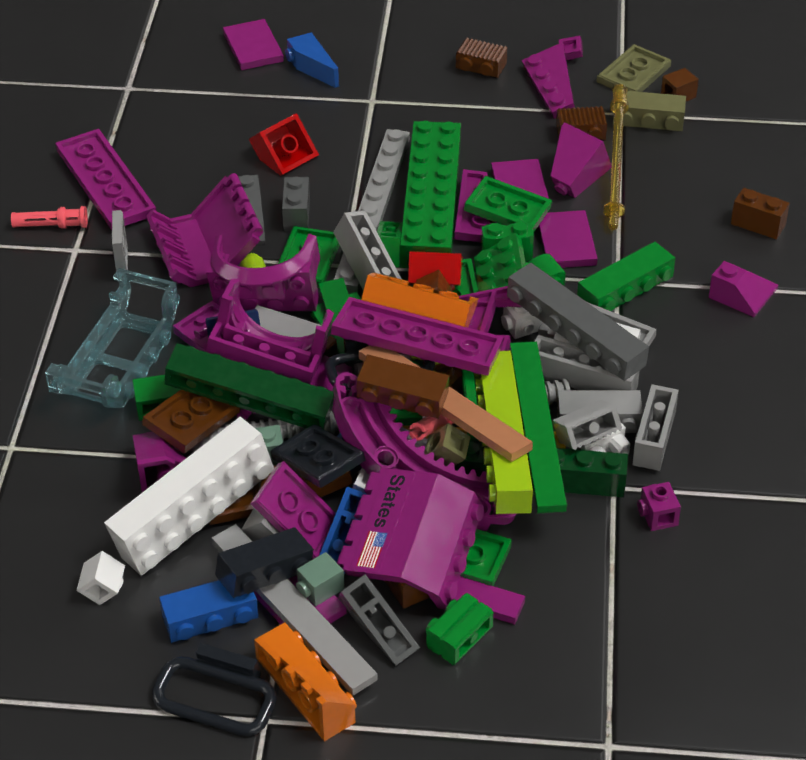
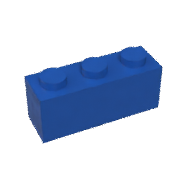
[159,580,258,643]

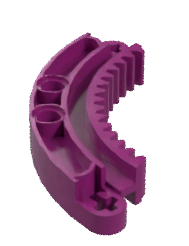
[333,372,516,531]

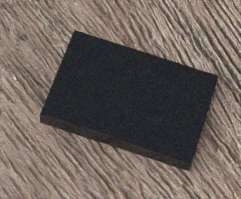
[270,424,366,488]

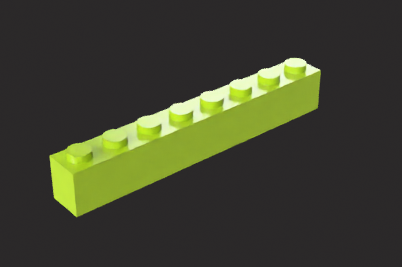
[474,351,533,514]

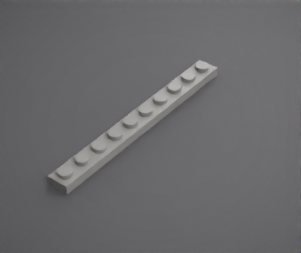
[334,129,410,293]

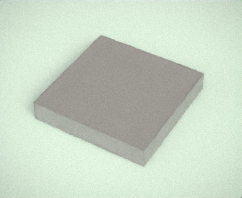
[112,210,128,282]

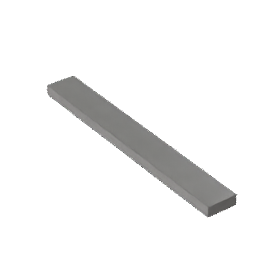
[212,524,378,696]

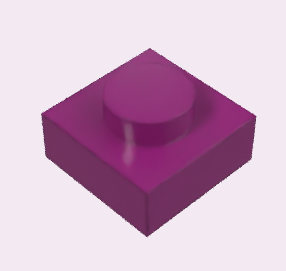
[559,36,583,60]

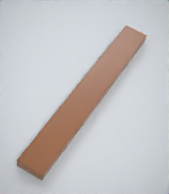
[359,346,533,462]

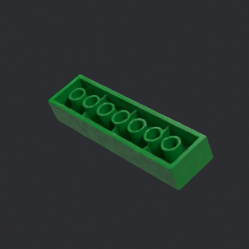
[400,121,461,268]

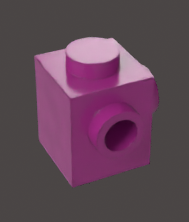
[637,482,681,531]

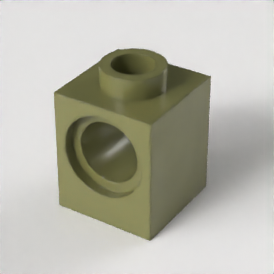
[424,423,470,466]

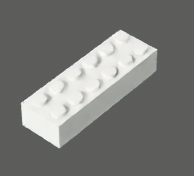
[104,417,274,576]

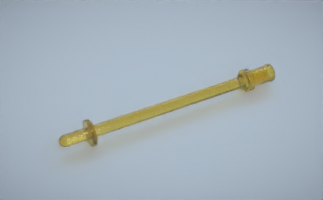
[603,84,629,230]

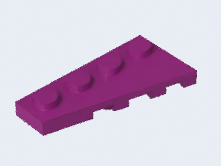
[522,42,575,119]
[454,169,496,243]

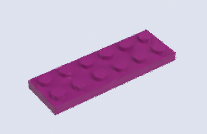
[55,129,156,230]
[331,297,504,376]

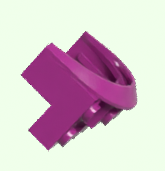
[206,234,320,311]
[206,279,334,384]

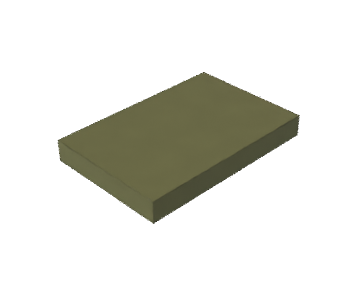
[597,44,671,92]

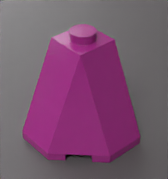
[551,122,612,198]
[133,432,186,492]

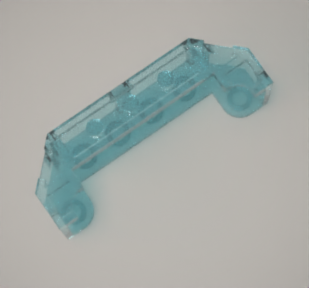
[45,268,180,408]

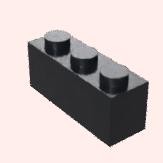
[215,527,314,598]

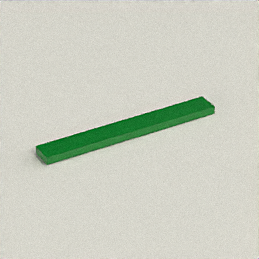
[510,341,567,513]

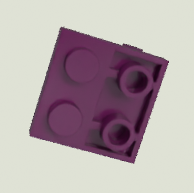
[173,300,220,352]

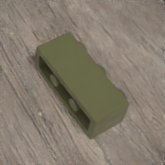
[613,90,686,131]

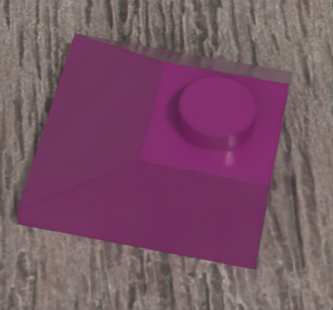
[708,261,778,317]

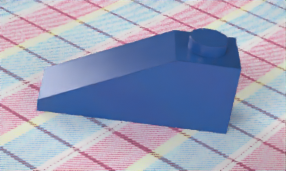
[285,32,339,88]
[319,487,368,574]

